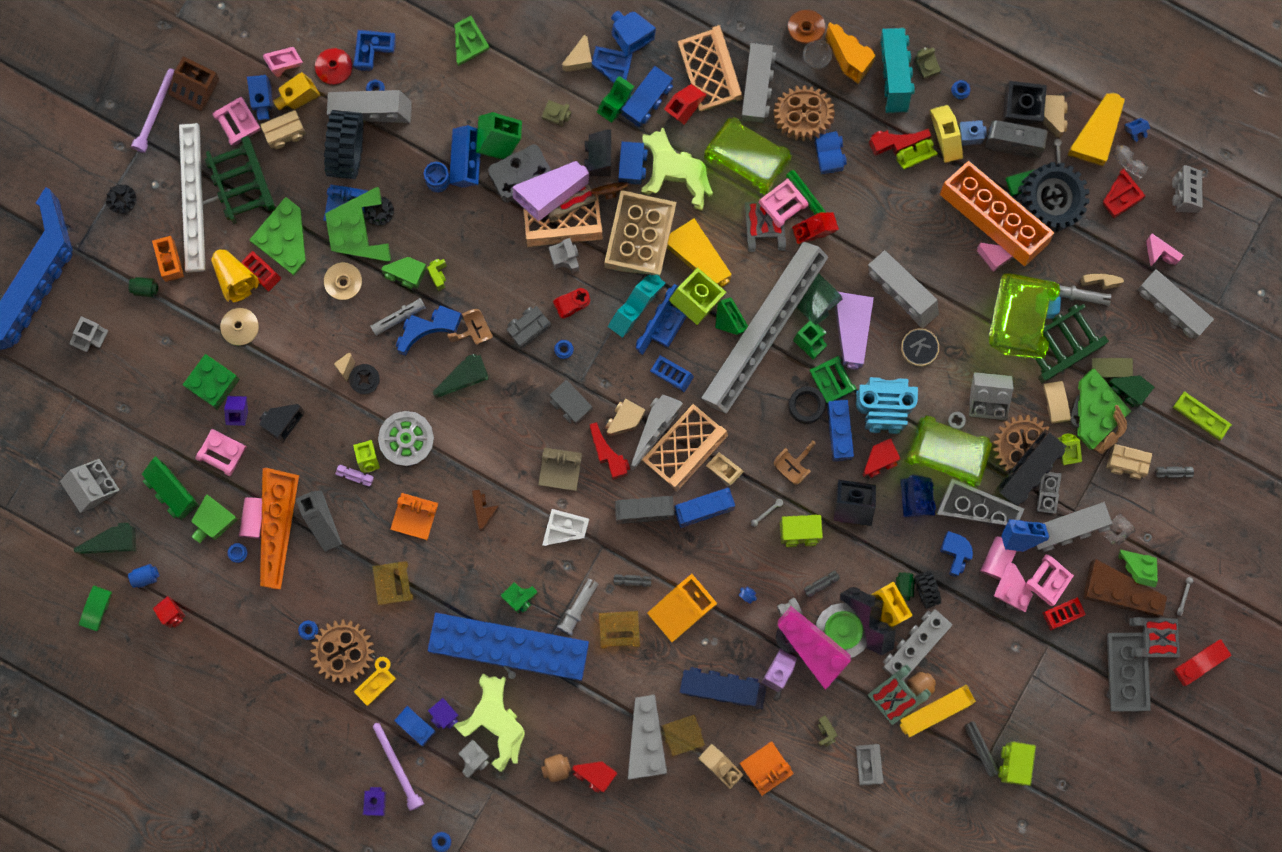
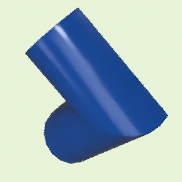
[354,30,396,71]

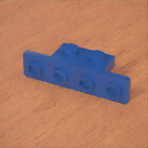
[636,284,687,355]

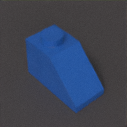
[394,706,436,747]

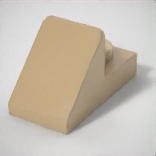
[706,452,744,487]

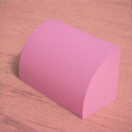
[239,498,262,539]
[980,536,1016,581]

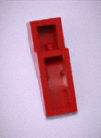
[869,129,931,156]
[589,422,630,480]
[1173,639,1232,686]

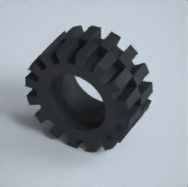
[914,571,942,609]

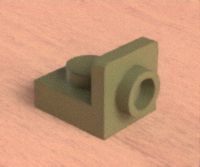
[915,48,941,80]
[542,100,572,127]
[817,715,838,747]

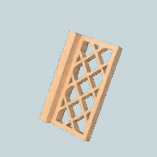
[678,25,743,112]
[523,194,602,247]
[642,404,728,492]

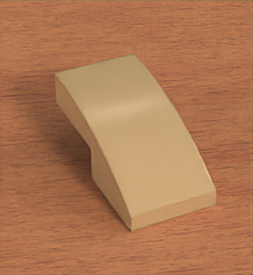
[1080,274,1124,290]
[1043,381,1071,424]

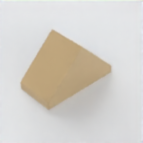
[562,35,592,72]

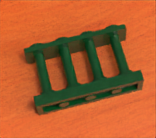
[204,136,276,224]
[1018,304,1109,384]

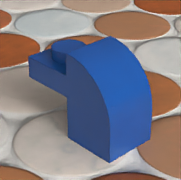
[940,531,973,577]

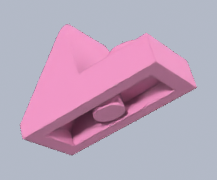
[263,47,302,77]
[1146,234,1183,266]

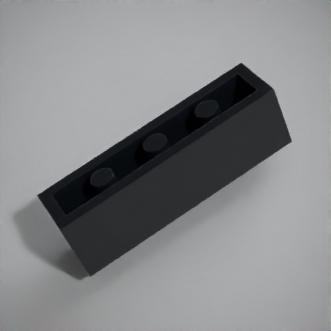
[996,429,1067,506]

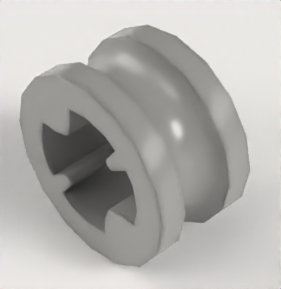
[948,412,966,430]

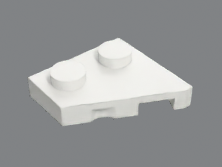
[542,509,589,546]

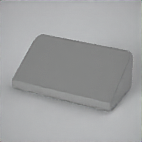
[856,744,883,785]

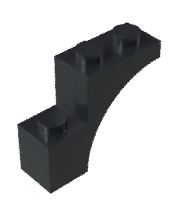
[840,587,896,656]

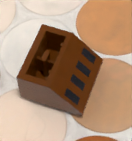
[168,56,220,111]

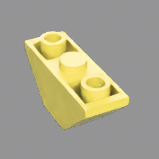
[929,105,963,163]

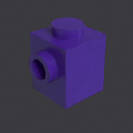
[224,396,248,426]
[428,698,459,729]
[363,787,386,816]

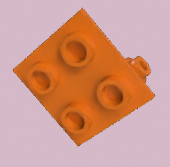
[390,493,439,540]
[740,741,794,796]

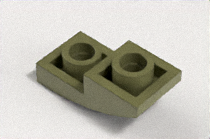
[1092,358,1133,378]

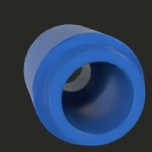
[128,564,159,588]

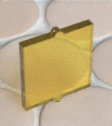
[662,714,705,756]

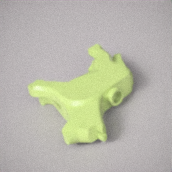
[641,128,713,211]
[454,673,525,772]

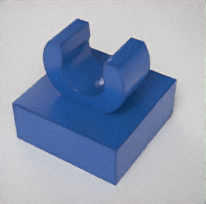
[1124,118,1150,141]

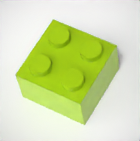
[669,267,726,325]
[780,515,823,547]
[998,742,1036,786]

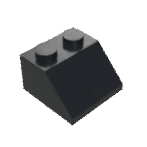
[1002,81,1047,125]
[585,129,611,176]
[259,404,305,443]
[833,479,876,526]

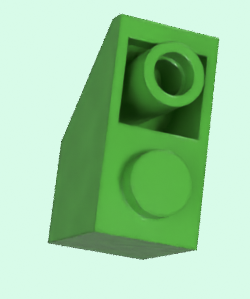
[381,257,427,289]

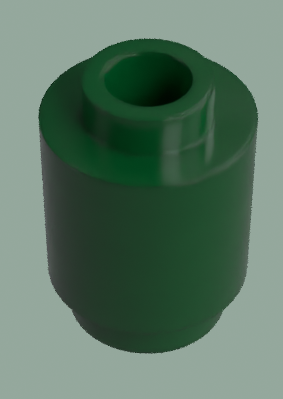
[129,277,158,298]
[895,572,915,601]

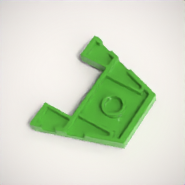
[325,187,391,261]

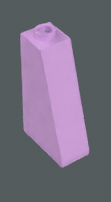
[513,161,589,221]
[834,292,873,369]
[761,649,797,692]

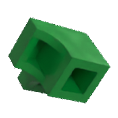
[793,320,827,360]
[501,582,538,614]

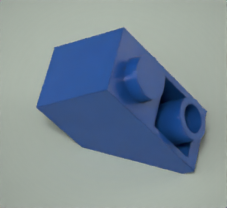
[1001,519,1049,552]

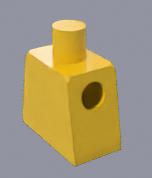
[273,72,321,110]

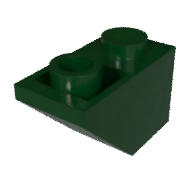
[1108,375,1155,408]

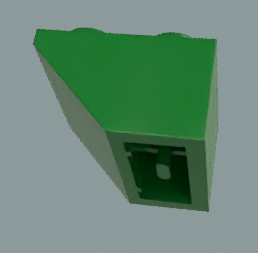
[476,112,522,160]

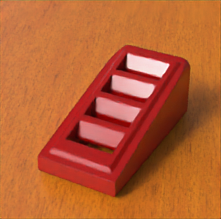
[241,251,281,291]
[1043,597,1086,631]

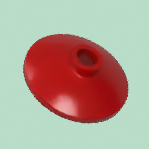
[315,48,352,85]

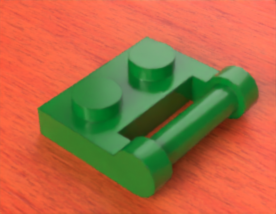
[809,356,857,405]

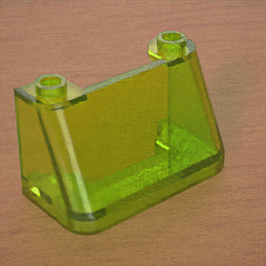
[704,117,791,195]
[989,273,1060,358]
[904,415,993,488]

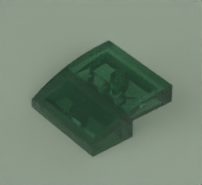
[796,273,843,325]

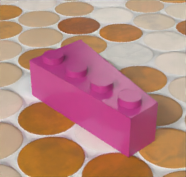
[778,606,851,690]

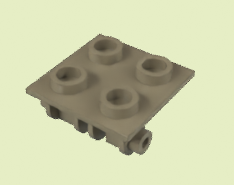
[538,448,582,491]

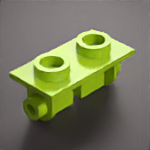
[896,139,937,169]

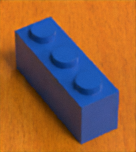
[621,66,674,128]
[449,125,480,188]
[827,400,854,462]

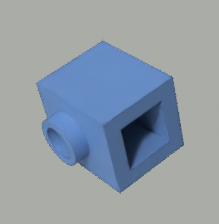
[958,121,987,145]

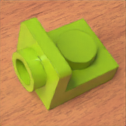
[427,259,446,291]
[1058,434,1082,465]
[353,440,380,473]

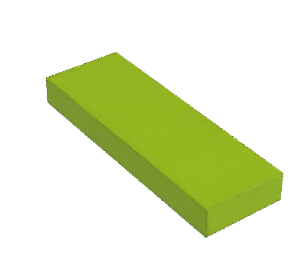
[1172,391,1232,441]

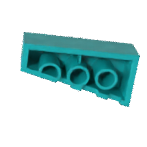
[881,28,915,113]

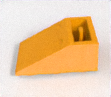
[825,23,876,84]
[647,574,717,642]

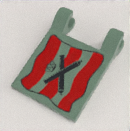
[868,665,931,725]

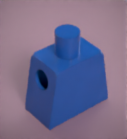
[611,11,656,56]
[247,75,273,120]

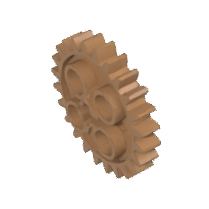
[774,85,835,141]
[992,415,1053,471]
[310,620,375,684]

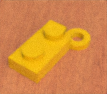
[354,657,396,706]

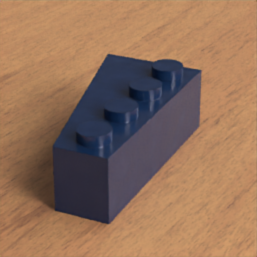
[680,667,767,710]

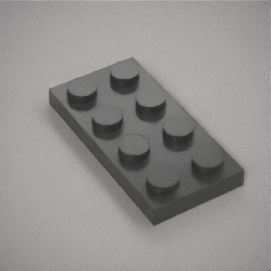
[1107,633,1151,712]

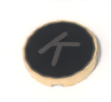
[901,329,939,367]

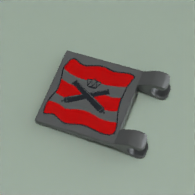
[745,201,786,252]
[1129,617,1180,658]

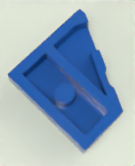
[592,46,632,83]

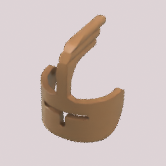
[447,309,493,345]
[1094,405,1127,454]
[774,441,816,485]

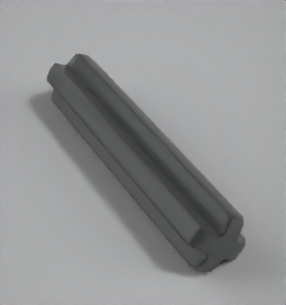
[965,721,999,777]

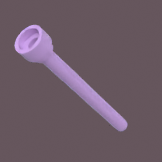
[131,69,174,153]
[373,723,424,811]

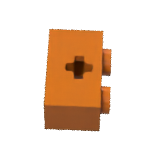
[152,236,184,282]

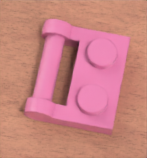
[213,96,261,146]
[758,179,809,228]
[195,429,247,477]
[1025,555,1074,606]

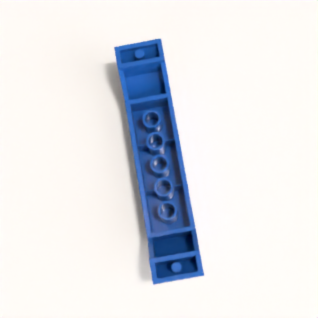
[0,187,73,350]

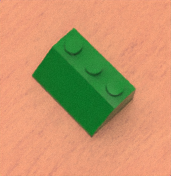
[142,456,199,520]

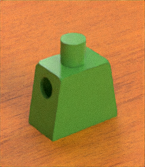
[191,495,238,543]

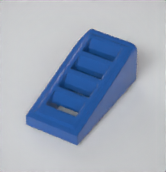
[650,355,694,392]

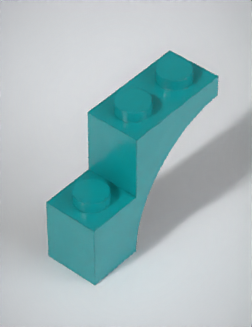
[607,274,666,338]

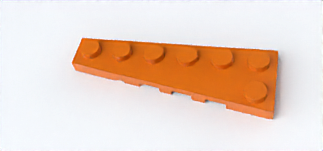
[260,468,299,590]

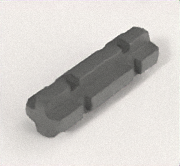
[1155,467,1194,478]
[804,571,840,597]
[613,574,651,587]

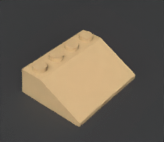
[604,190,677,276]

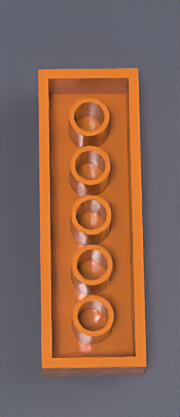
[940,161,1054,266]

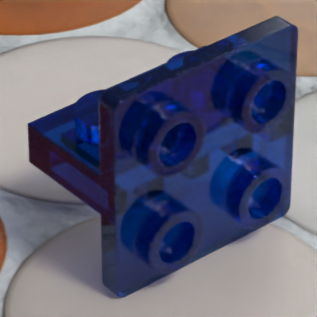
[900,475,936,518]

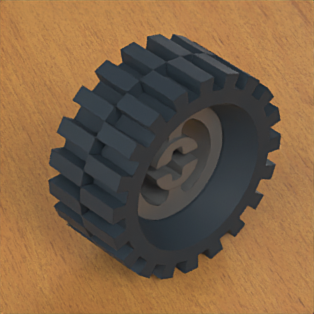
[324,110,364,179]
[1017,162,1090,232]

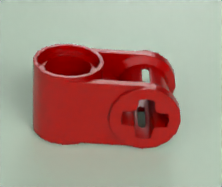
[553,288,591,319]

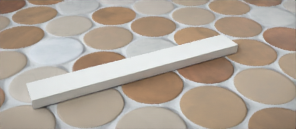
[179,123,205,273]

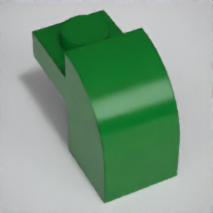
[596,76,635,123]

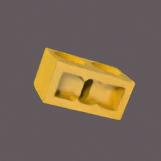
[871,582,913,627]

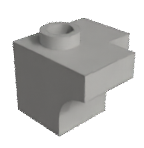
[549,238,579,273]
[69,316,108,353]
[459,740,490,778]

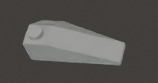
[630,395,683,471]

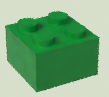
[183,354,240,410]

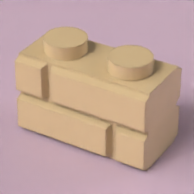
[261,110,305,149]
[1107,444,1152,480]

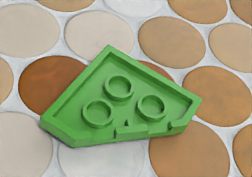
[250,197,306,276]
[1078,368,1131,450]

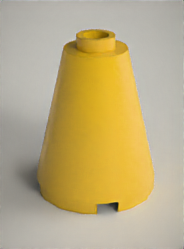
[211,249,259,302]

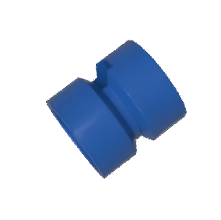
[424,162,450,192]

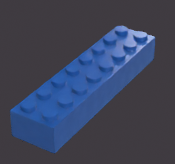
[428,613,589,681]

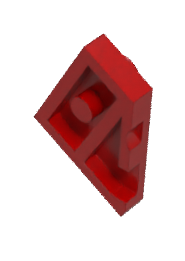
[1103,168,1145,218]

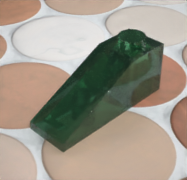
[433,354,489,399]
[74,523,136,554]

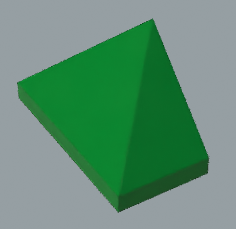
[715,297,748,335]

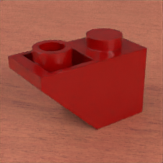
[664,84,707,125]
[792,212,839,244]
[863,438,901,478]
[153,596,186,628]
[572,761,618,793]

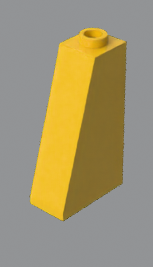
[1067,93,1125,166]
[667,219,732,288]
[900,684,976,737]

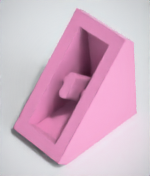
[977,243,1013,272]

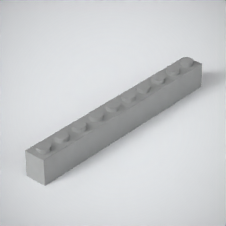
[702,242,828,414]

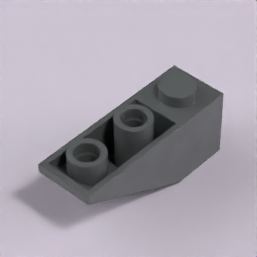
[296,491,342,551]

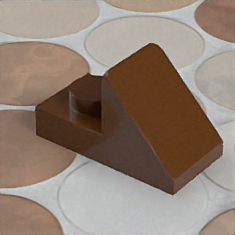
[472,489,499,531]

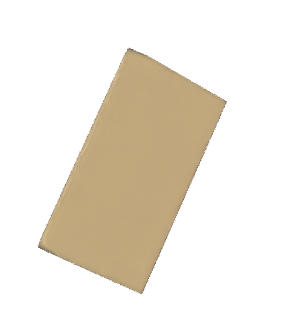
[334,353,355,382]

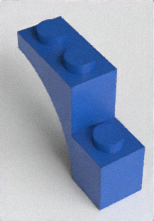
[396,305,462,356]

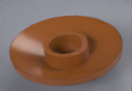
[788,10,825,44]

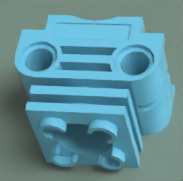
[856,377,918,434]

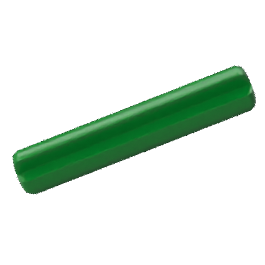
[786,170,826,215]

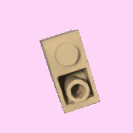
[1042,95,1067,137]
[605,399,645,436]
[698,744,743,789]

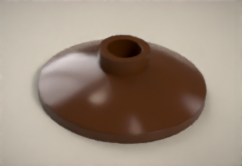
[591,182,628,199]

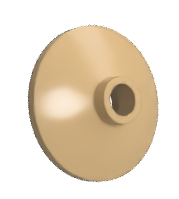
[324,263,362,300]
[220,308,259,346]

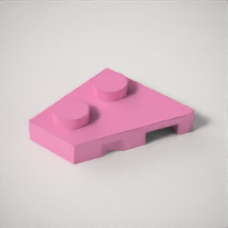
[994,562,1033,612]

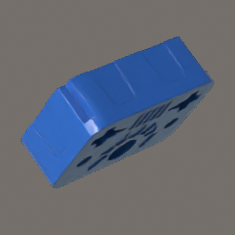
[674,488,736,528]

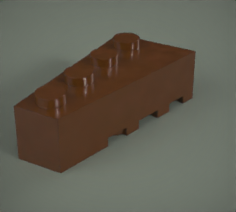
[1083,559,1167,618]

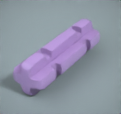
[336,465,373,487]

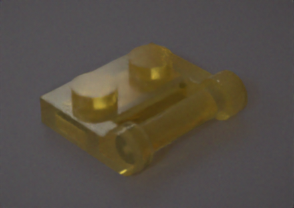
[373,561,413,605]
[599,611,640,649]

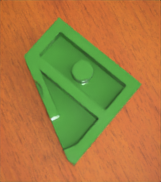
[455,16,490,66]
[1118,549,1158,587]

